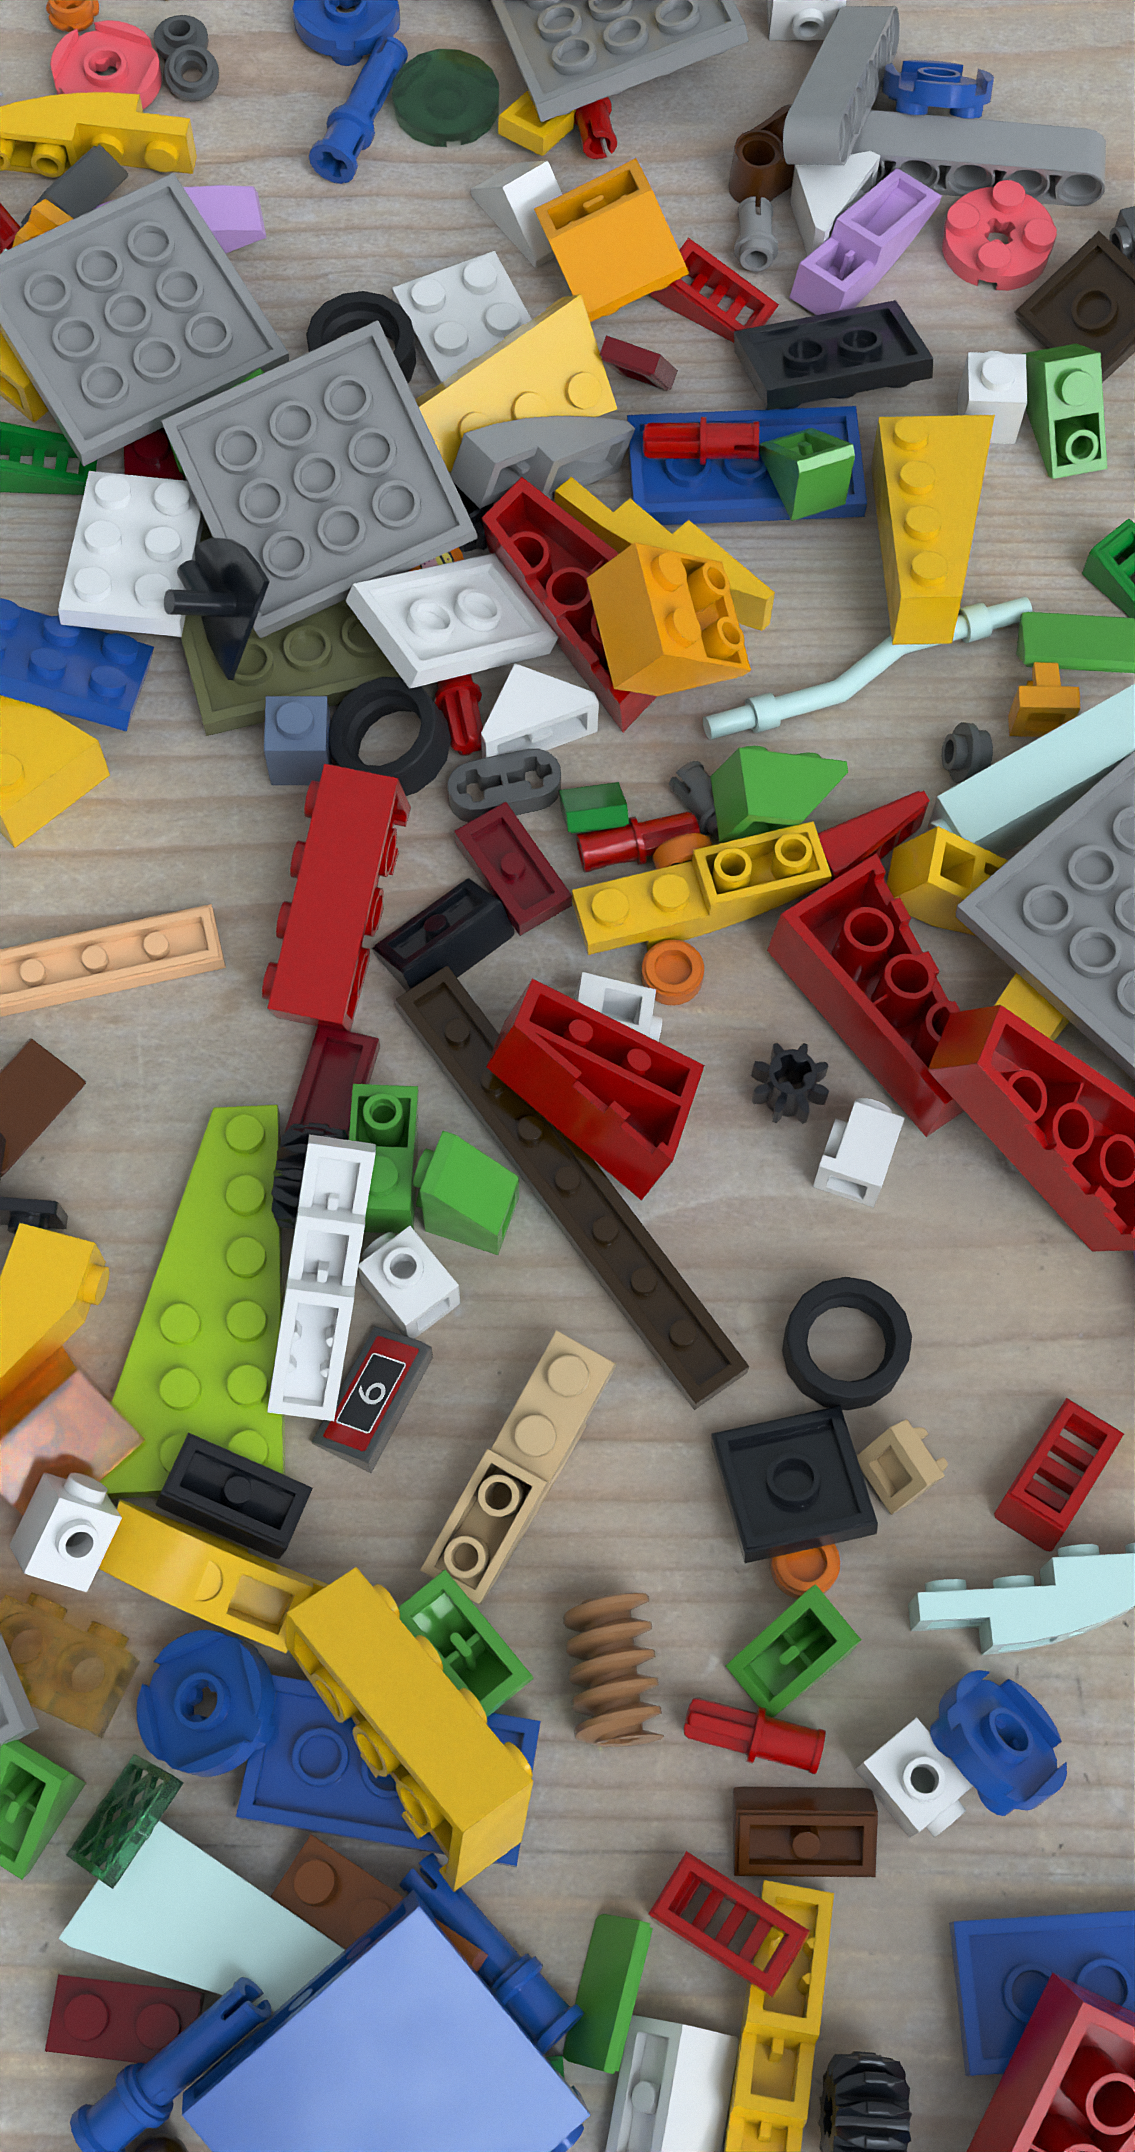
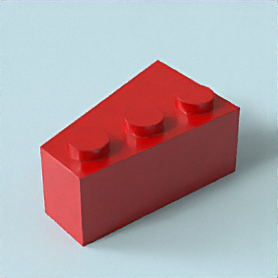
[486,978,705,1201]

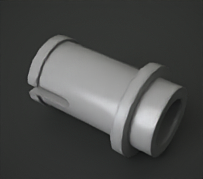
[734,196,778,272]

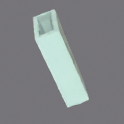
[928,684,1135,855]
[59,1811,346,2012]

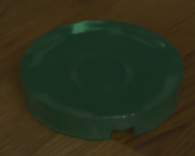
[392,49,500,147]

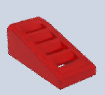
[650,237,779,343]
[818,790,930,888]
[994,1398,1124,1552]
[648,1851,810,1998]

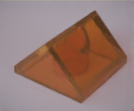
[0,1346,145,1515]

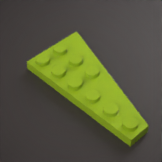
[86,1105,285,1499]

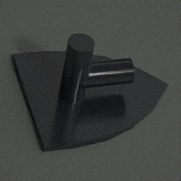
[164,538,270,680]

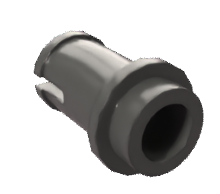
[669,761,719,840]

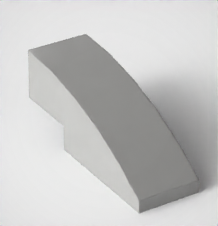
[450,416,635,508]

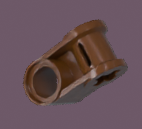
[728,104,795,207]

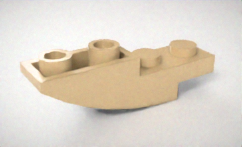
[420,1330,617,1605]

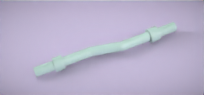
[703,597,1033,740]

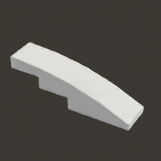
[267,1134,376,1421]

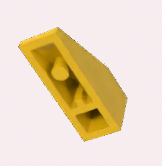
[887,826,1008,936]
[0,1223,110,1407]

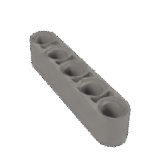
[783,6,900,165]
[851,110,1106,206]

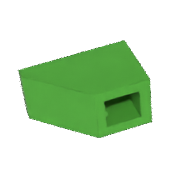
[1022,343,1107,479]
[710,745,848,843]
[349,1084,419,1234]
[413,1131,519,1255]

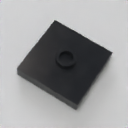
[711,1405,878,1563]

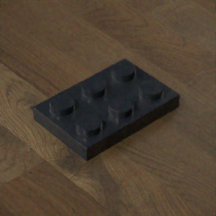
[734,300,934,410]

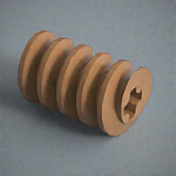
[563,1593,664,1747]

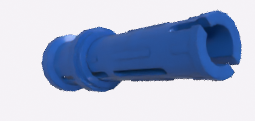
[309,36,408,184]
[399,1853,585,2055]
[70,1977,272,2152]

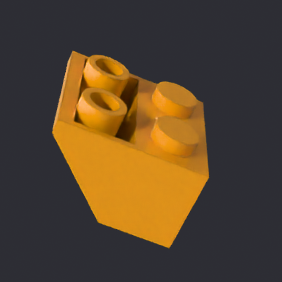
[534,158,689,322]
[586,542,751,696]

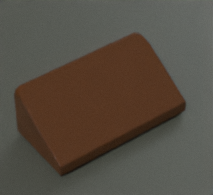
[0,1038,86,1177]
[733,1787,878,1877]

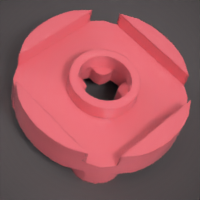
[50,20,162,109]
[942,180,1057,291]

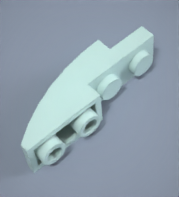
[908,1543,1135,1655]

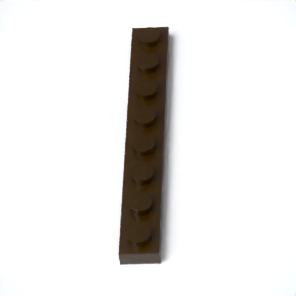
[395,966,749,1410]

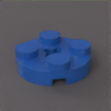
[292,0,400,66]
[882,60,994,119]
[136,1630,275,1777]
[930,1670,1067,1816]

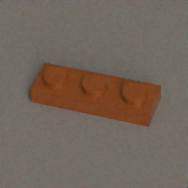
[270,1834,488,1972]

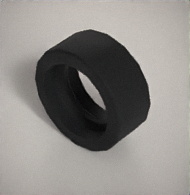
[306,291,416,383]
[329,677,451,796]
[782,1277,912,1411]

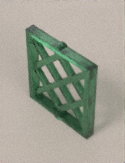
[66,1754,184,1889]

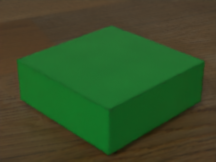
[559,782,629,834]

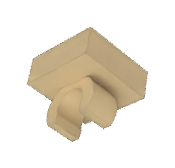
[857,1419,948,1515]

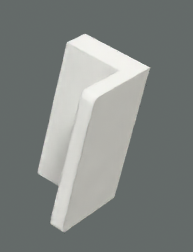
[605,2015,739,2152]

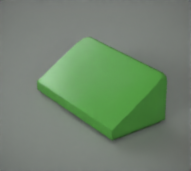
[1016,612,1135,673]
[563,1914,653,2074]

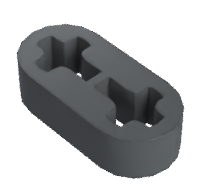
[448,749,561,823]

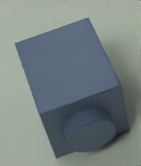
[264,696,332,785]

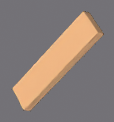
[0,904,226,1017]

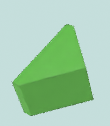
[759,428,855,521]
[398,1570,533,1717]
[725,1584,861,1718]
[0,1740,86,1880]

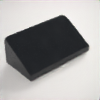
[372,878,514,992]
[155,1432,313,1559]

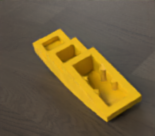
[555,477,775,631]
[724,1880,834,2152]

